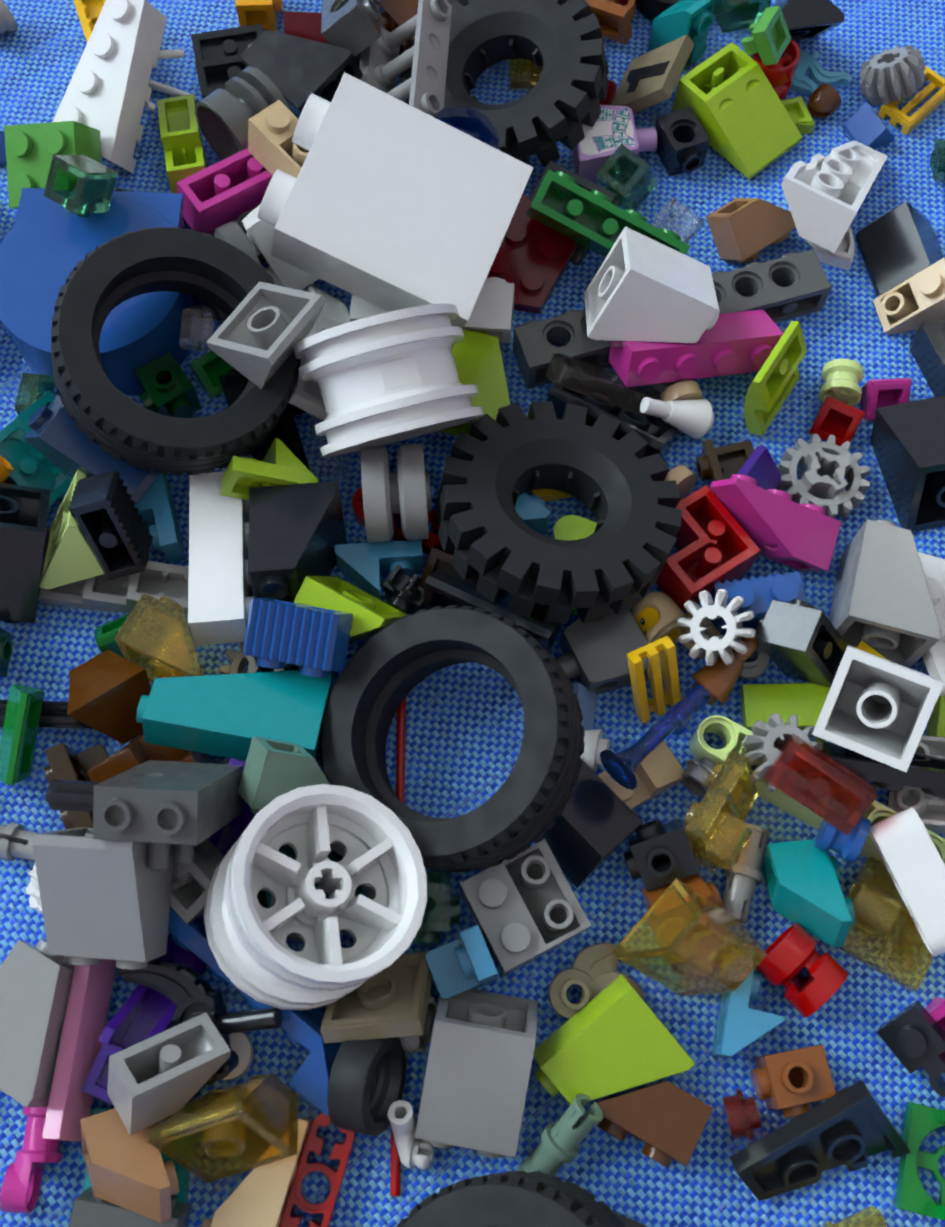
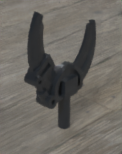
[100,959,282,1107]

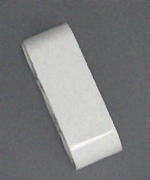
[869,807,945,957]

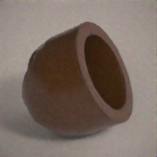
[808,83,841,118]

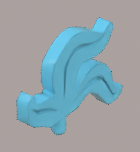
[790,50,852,96]

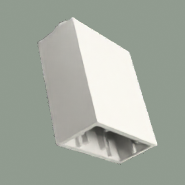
[258,72,534,329]

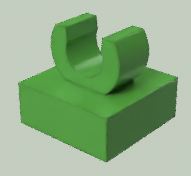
[741,6,792,65]

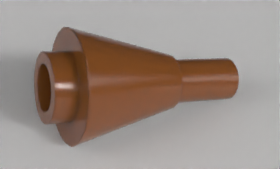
[690,636,760,706]

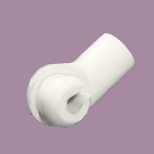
[387,1100,434,1170]

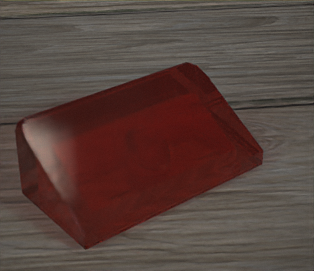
[764,733,877,835]

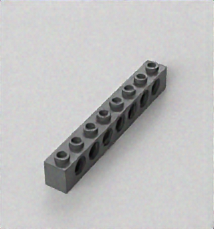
[513,249,832,389]

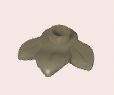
[548,943,644,1019]

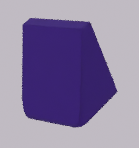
[737,445,781,490]

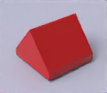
[809,395,866,446]

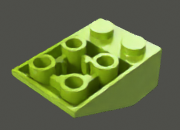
[672,42,802,180]

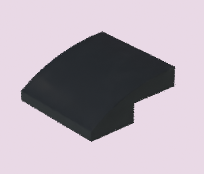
[191,24,264,99]

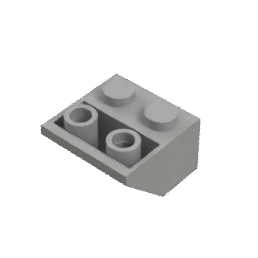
[459,839,591,977]

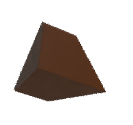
[67,649,151,747]

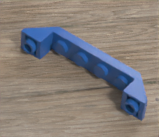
[168,906,342,1116]

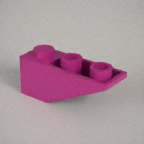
[710,474,841,572]

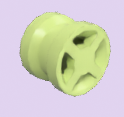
[819,359,864,406]

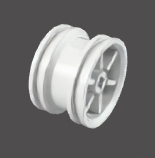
[293,303,484,457]
[204,784,427,1010]

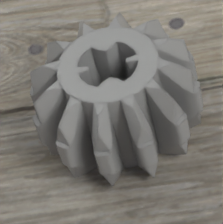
[859,45,926,105]
[741,713,824,795]

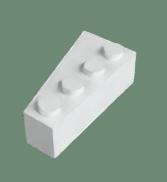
[53,0,167,174]

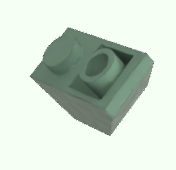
[237,736,330,814]

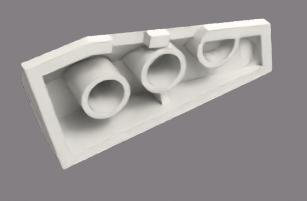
[781,140,888,254]

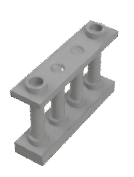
[359,0,452,122]

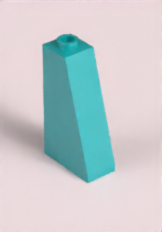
[136,670,333,761]

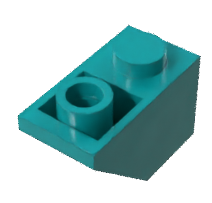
[648,0,716,68]
[762,839,855,948]

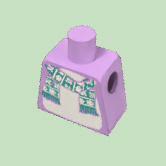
[571,105,657,183]

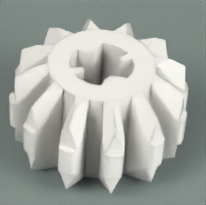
[677,589,756,666]

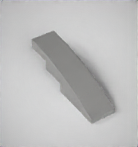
[38,561,188,615]

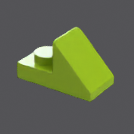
[220,438,319,500]

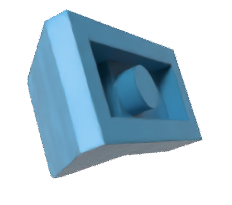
[134,474,186,563]
[335,540,423,600]
[426,925,498,999]
[712,953,787,1058]

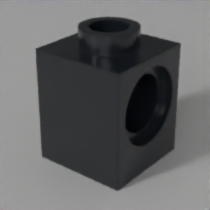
[655,106,710,177]

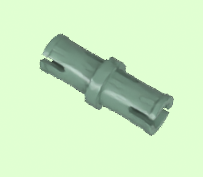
[518,1094,603,1176]

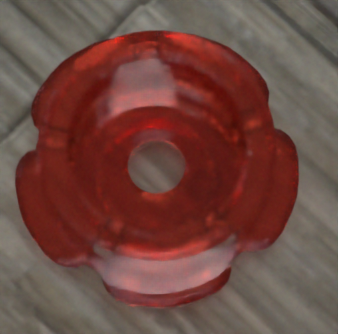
[723,1089,762,1141]

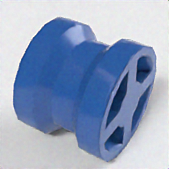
[814,803,871,864]

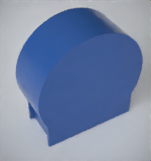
[0,188,202,396]

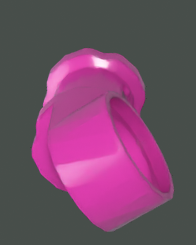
[0,1106,63,1214]

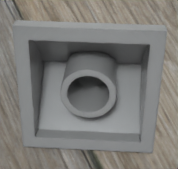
[206,281,326,389]

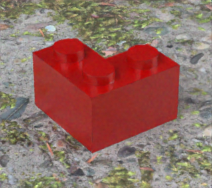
[656,485,761,613]

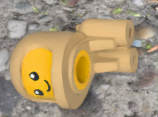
[631,592,721,659]

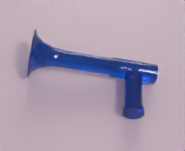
[600,685,711,790]

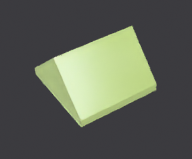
[39,469,104,590]

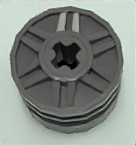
[195,66,292,160]

